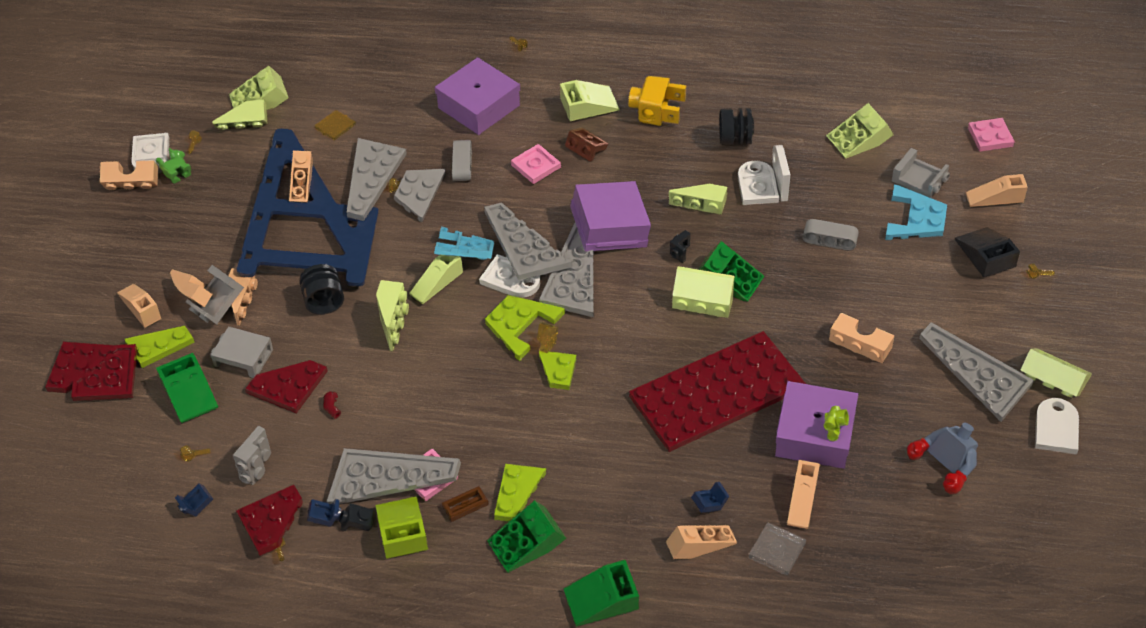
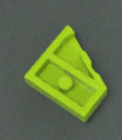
[539,350,576,390]

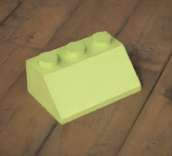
[672,266,734,318]
[1020,348,1092,398]

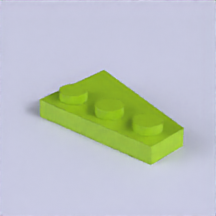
[124,326,195,368]
[494,464,546,521]

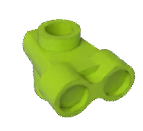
[823,406,849,441]

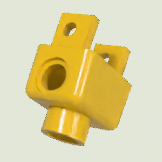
[629,76,686,126]

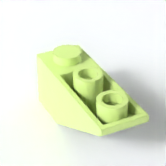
[213,100,267,130]
[669,184,727,215]
[409,255,463,304]

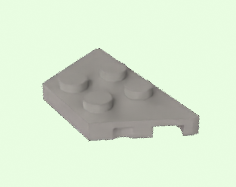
[394,169,445,222]

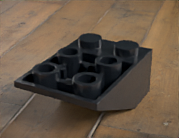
[955,227,1020,278]

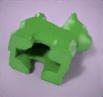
[156,148,191,183]

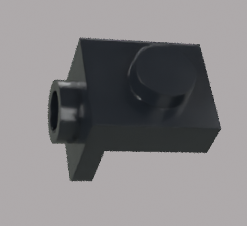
[670,230,691,263]
[339,503,373,531]

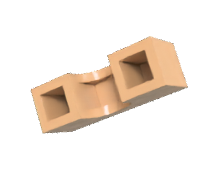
[100,160,158,190]
[829,313,895,363]

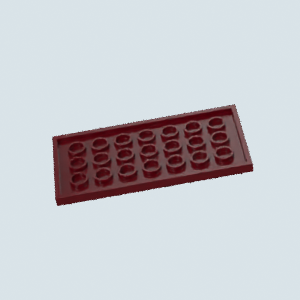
[629,331,806,452]

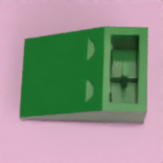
[698,241,764,302]
[156,353,219,423]
[487,500,566,573]
[563,560,639,627]

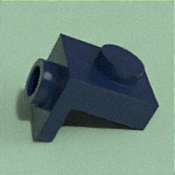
[691,482,729,513]
[175,483,213,516]
[307,499,341,527]

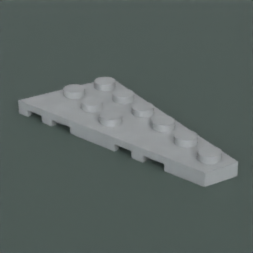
[347,138,406,221]
[920,322,1034,422]

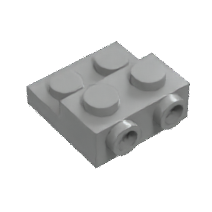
[233,426,271,485]

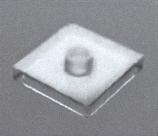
[749,522,806,576]

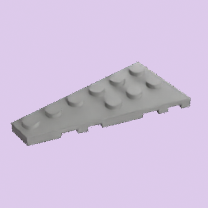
[484,203,572,281]
[539,222,594,318]
[327,448,461,504]

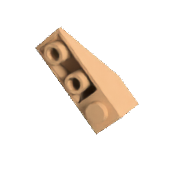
[289,151,313,203]
[966,174,1028,207]
[229,268,258,325]
[117,284,161,328]
[787,460,820,529]
[666,526,737,559]

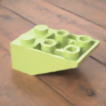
[229,66,289,110]
[560,80,619,121]
[826,103,893,158]
[376,280,409,351]

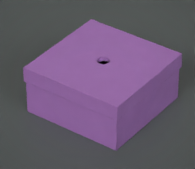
[435,57,520,135]
[570,181,651,251]
[775,381,858,469]

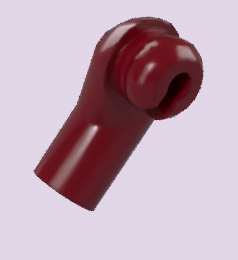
[323,391,341,419]

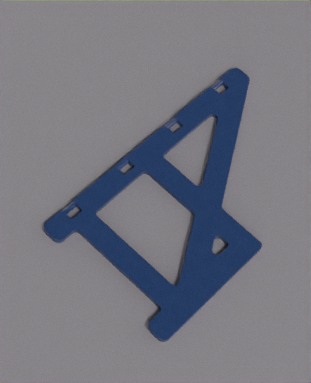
[237,128,379,286]

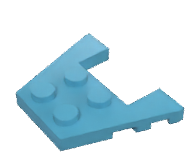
[885,184,947,240]
[434,227,494,260]

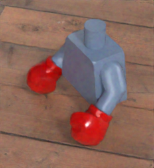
[907,423,978,494]

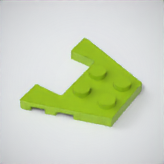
[485,295,565,361]

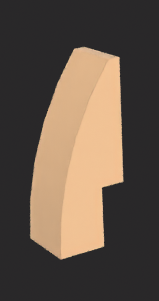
[170,269,212,307]

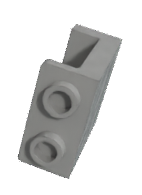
[892,148,950,198]
[186,265,244,324]
[211,327,273,378]

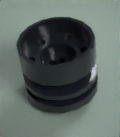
[719,108,754,145]
[299,264,344,315]

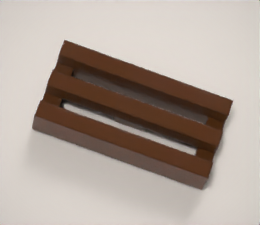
[442,486,489,522]

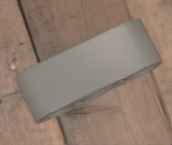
[452,140,472,181]
[802,219,859,250]

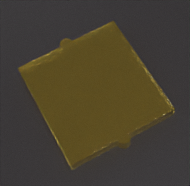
[314,110,356,141]

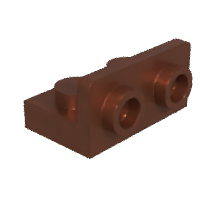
[565,128,608,161]

